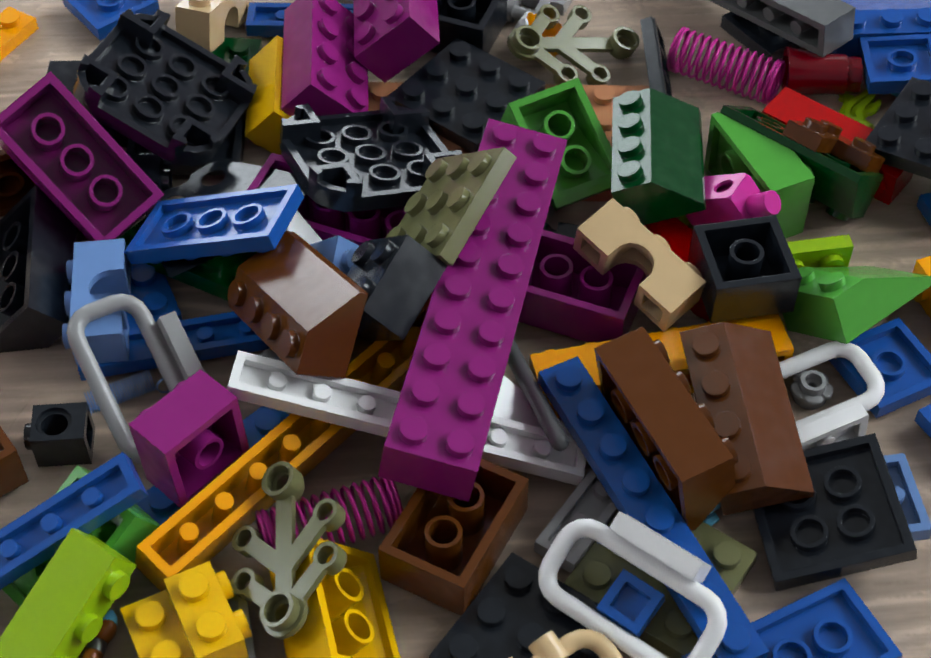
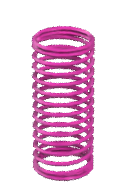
[666,27,786,106]
[255,476,403,549]

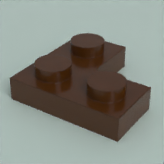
[782,117,886,173]

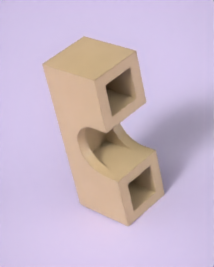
[175,0,252,53]
[573,198,706,332]

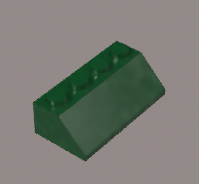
[611,88,706,225]
[720,105,885,221]

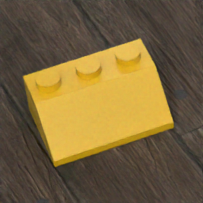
[245,35,291,155]
[269,538,400,658]

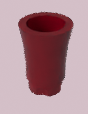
[781,46,863,96]

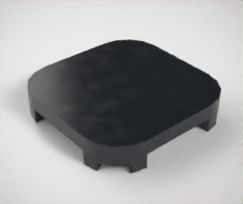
[72,8,257,166]
[279,97,462,212]

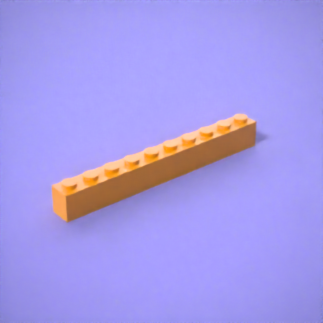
[135,292,433,591]

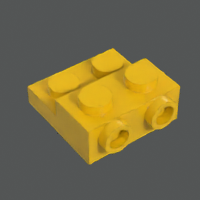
[120,561,252,658]

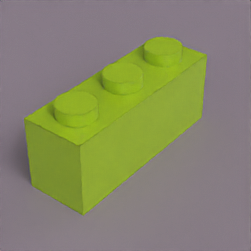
[0,528,137,658]

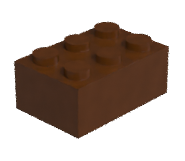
[378,458,529,616]

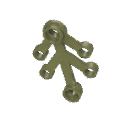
[507,4,640,85]
[231,461,347,639]

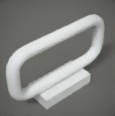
[779,341,885,450]
[538,511,727,658]

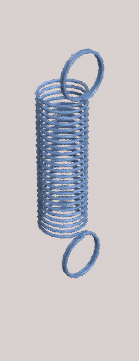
[84,369,169,416]

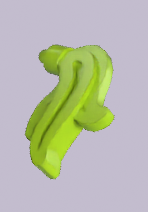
[838,88,881,129]

